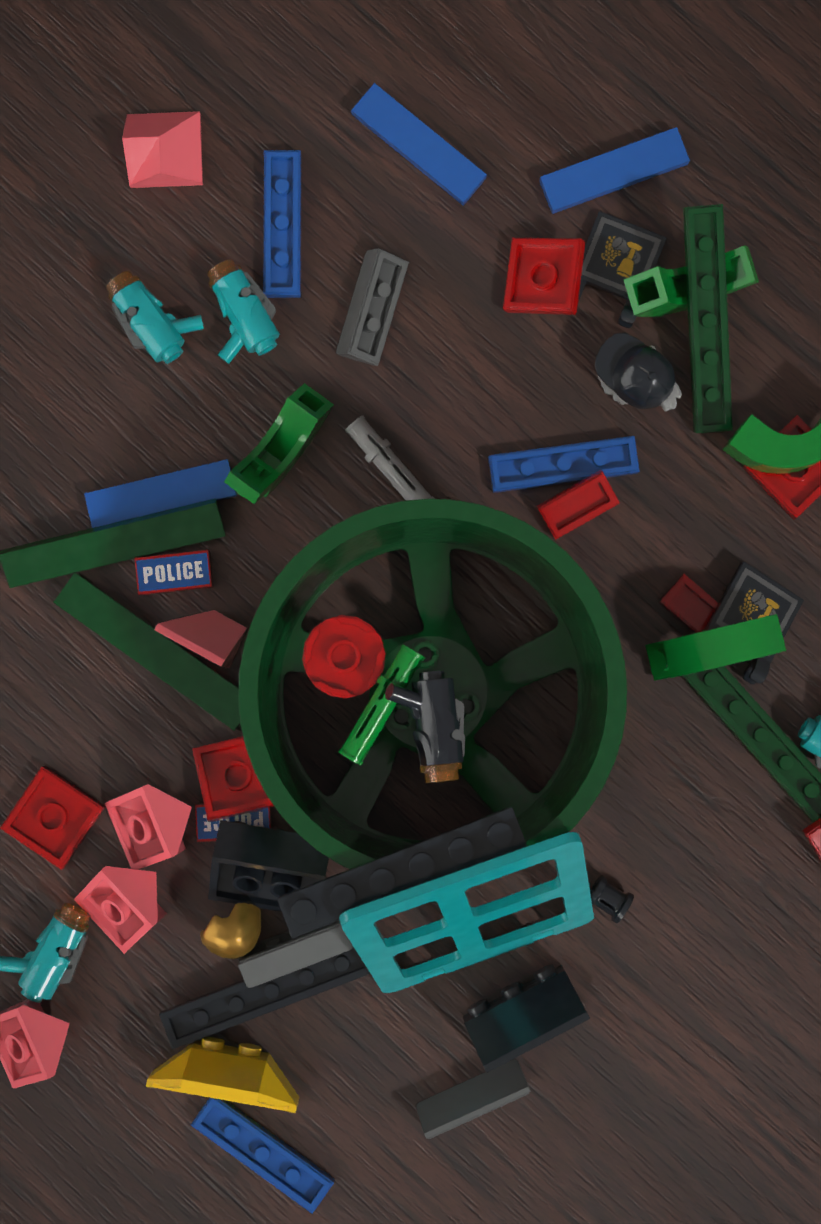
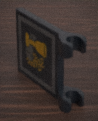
[578,211,667,328]
[702,561,804,684]

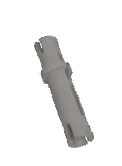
[345,415,434,501]

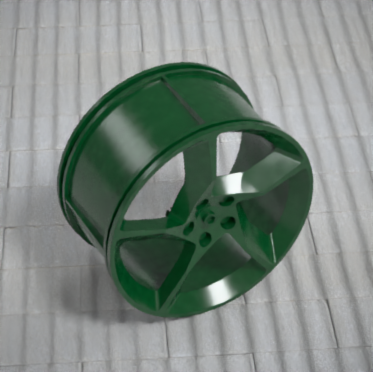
[238,499,627,869]

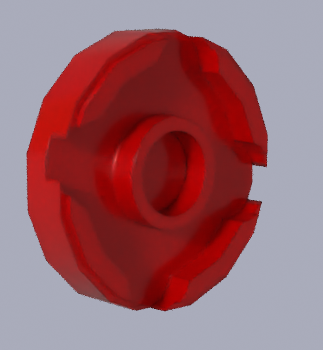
[302,615,386,698]

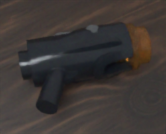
[385,670,465,783]

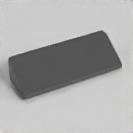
[336,248,409,366]
[238,920,353,988]
[416,1059,531,1139]

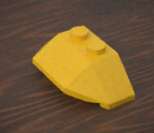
[146,1037,299,1113]

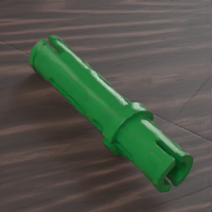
[338,644,425,766]

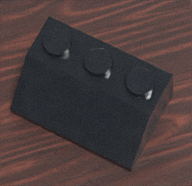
[208,820,329,912]
[463,964,590,1073]

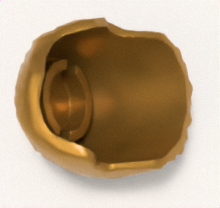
[200,903,261,959]

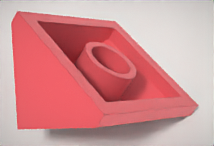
[122,111,203,188]
[154,610,247,668]
[105,784,192,870]
[74,866,167,954]
[0,999,70,1089]

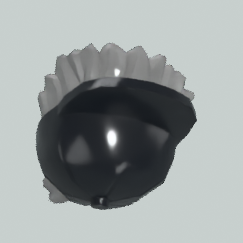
[595,333,682,411]

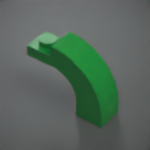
[624,245,759,317]
[224,383,334,504]
[722,414,821,474]
[645,614,786,681]

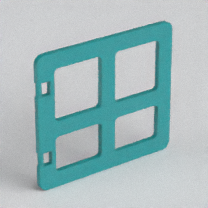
[339,832,594,993]

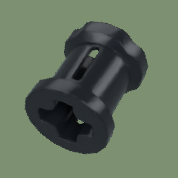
[590,875,634,923]

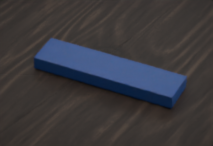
[351,83,487,206]
[539,127,690,214]
[263,150,301,298]
[488,436,640,493]
[84,459,237,528]
[191,1098,335,1214]

